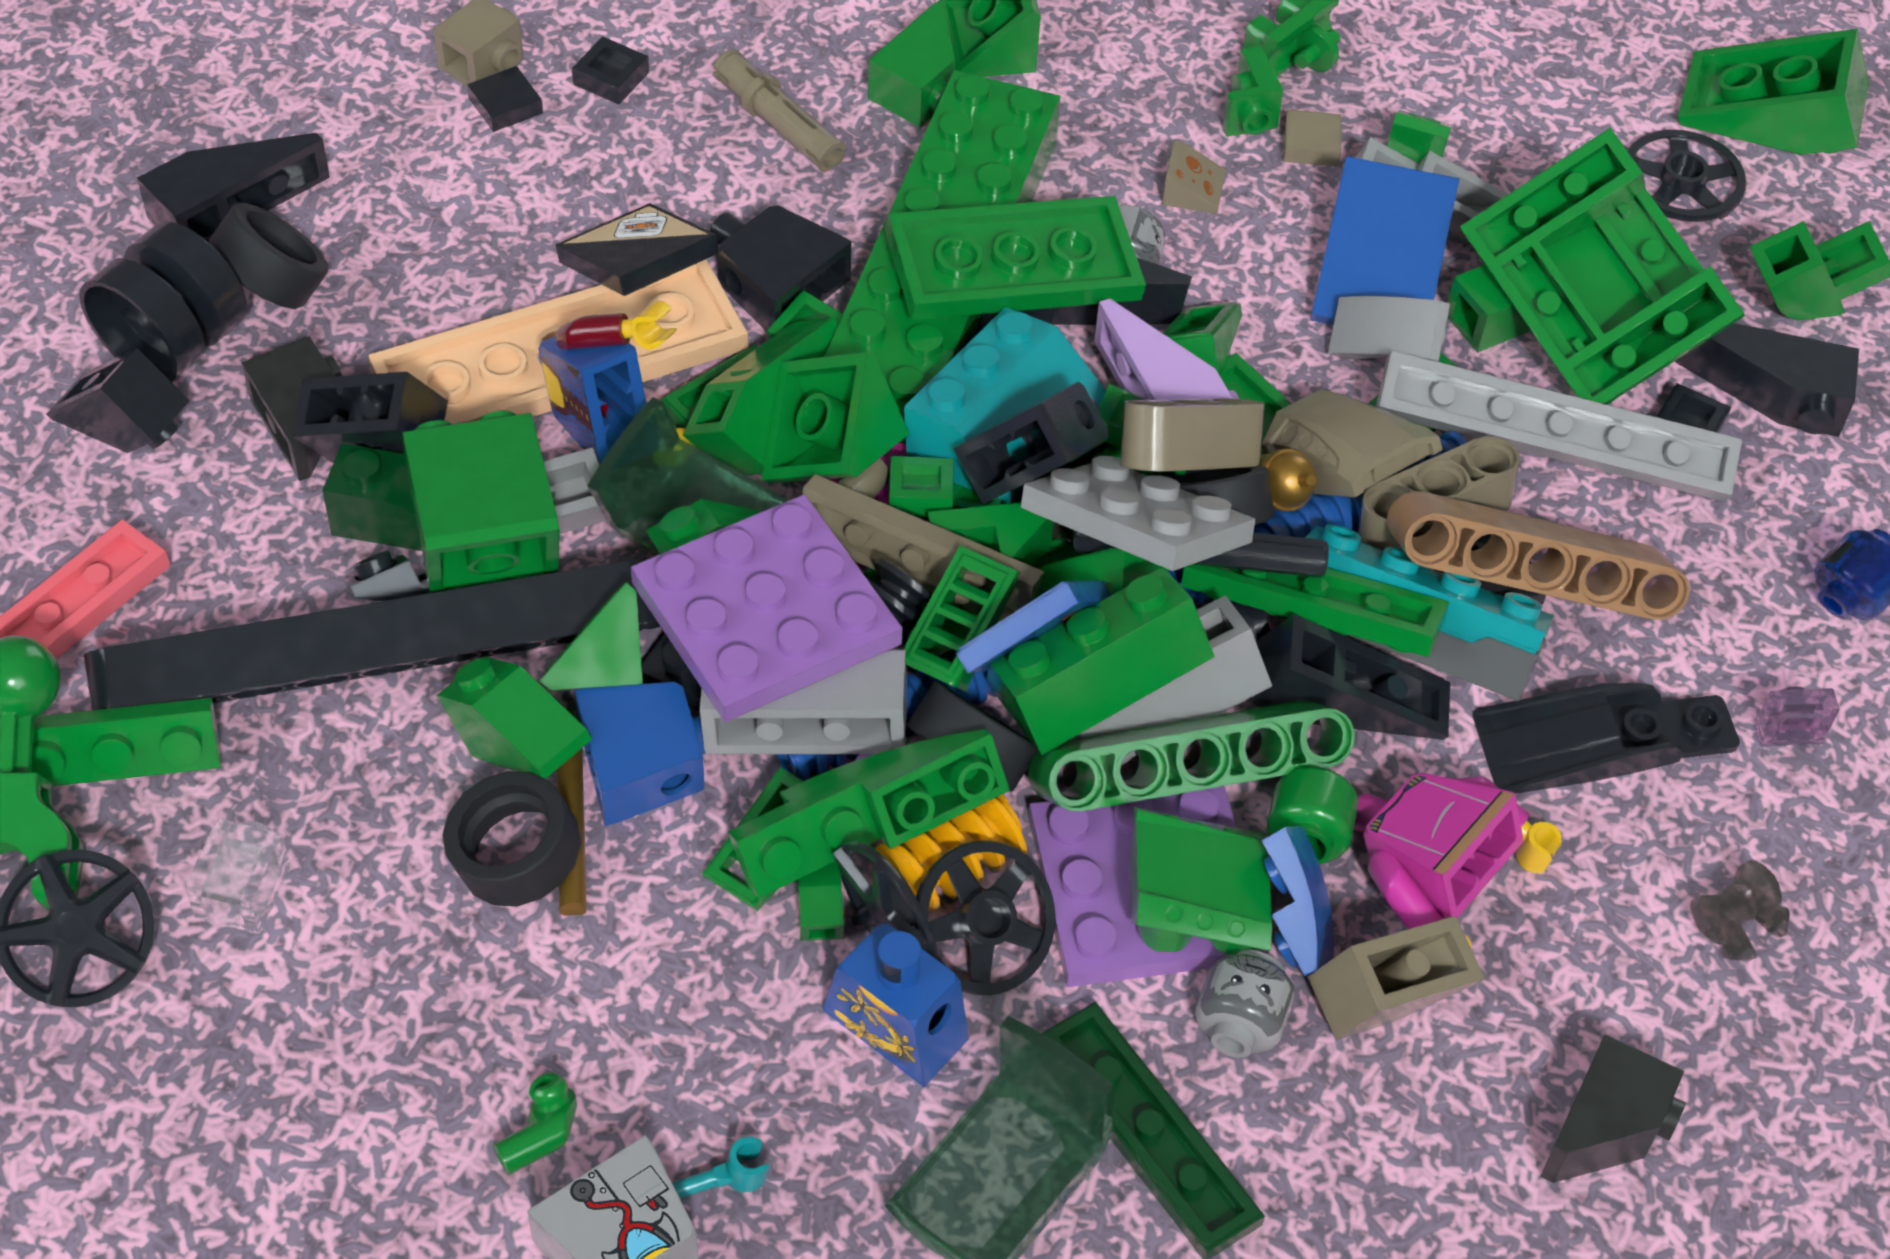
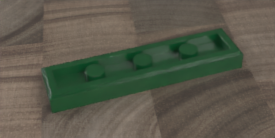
[1037,1001,1265,1259]

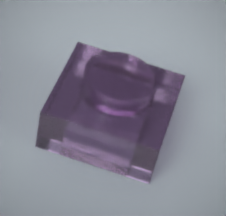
[1754,686,1840,747]

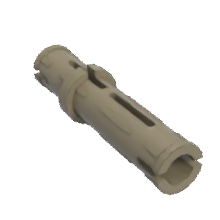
[713,49,847,173]

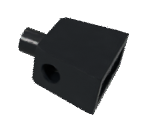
[710,205,852,332]
[953,381,1108,504]

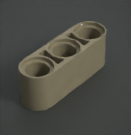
[1120,398,1265,471]
[1358,436,1520,551]

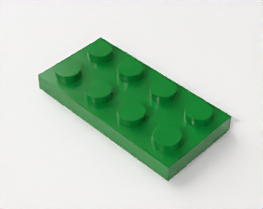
[885,196,1146,320]

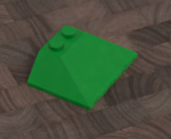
[1460,128,1745,405]

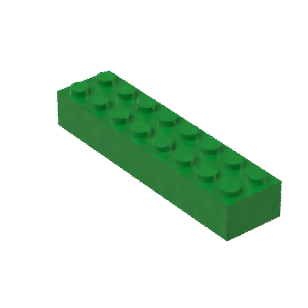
[824,70,1061,443]

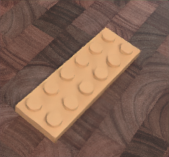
[368,259,748,425]

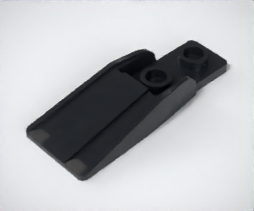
[1472,683,1740,794]

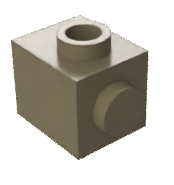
[433,0,524,86]

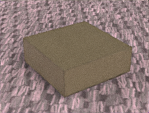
[1283,110,1341,167]

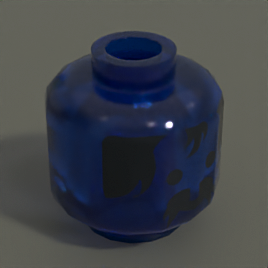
[1814,529,1890,621]

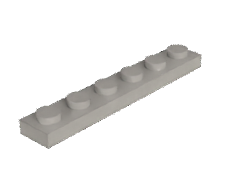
[1376,350,1743,502]

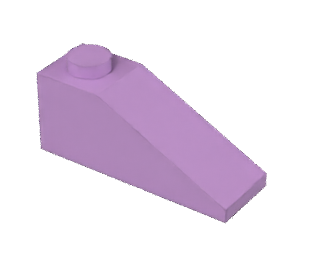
[1094,299,1239,400]

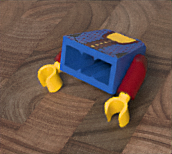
[538,301,698,476]

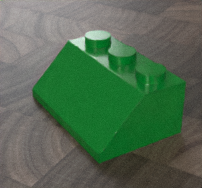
[987,567,1215,755]

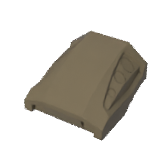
[1261,389,1443,497]

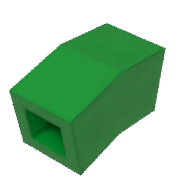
[797,861,844,941]

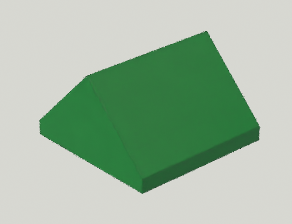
[937,0,1041,77]
[761,352,909,483]

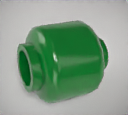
[1266,766,1359,865]

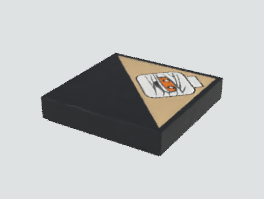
[555,203,718,296]

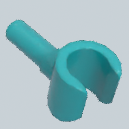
[672,1137,770,1198]

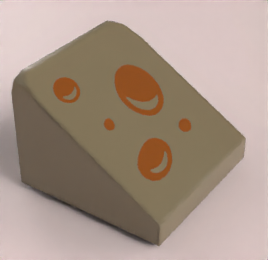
[1162,139,1226,214]

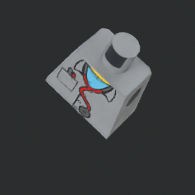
[527,1135,699,1259]

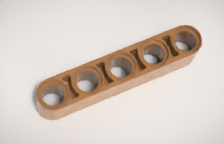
[1387,491,1690,620]

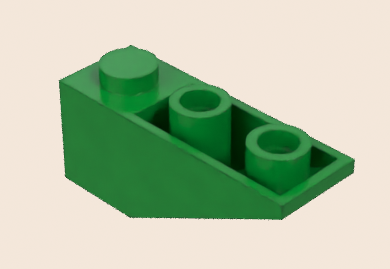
[682,317,839,476]

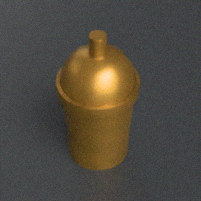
[1259,449,1317,511]

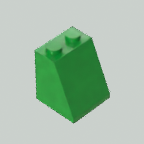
[403,411,560,593]

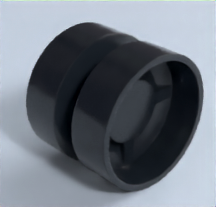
[79,221,247,382]

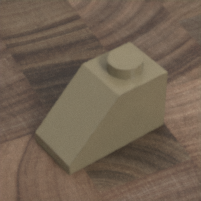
[1308,916,1485,1040]

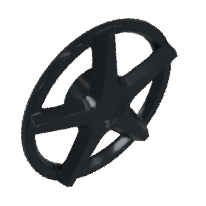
[1627,130,1747,222]
[914,840,1055,995]
[832,841,938,960]
[0,850,155,1007]

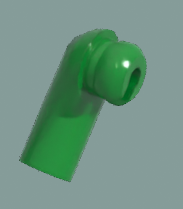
[492,1073,577,1176]

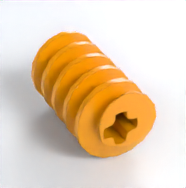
[875,794,1027,913]

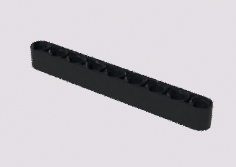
[83,558,661,710]

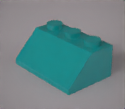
[904,307,1106,504]

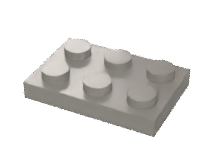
[1021,456,1256,571]

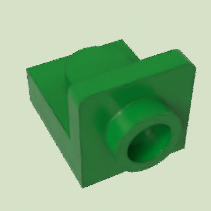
[1223,45,1283,137]

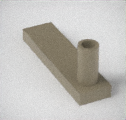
[802,459,1044,623]

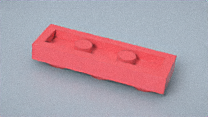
[0,519,170,659]

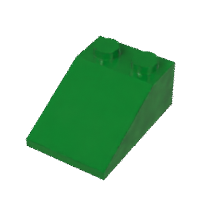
[1678,28,1870,155]

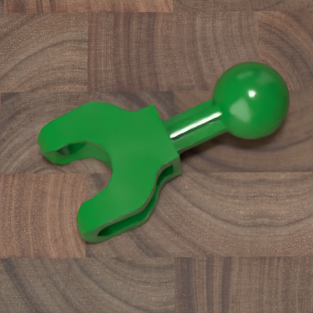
[0,635,83,910]

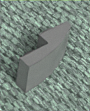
[1328,296,1450,362]

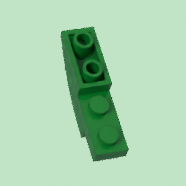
[728,729,1010,899]

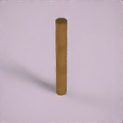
[557,748,587,916]

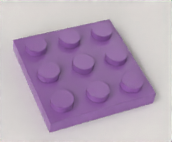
[631,494,903,722]
[1028,786,1269,987]

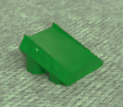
[1130,807,1272,954]

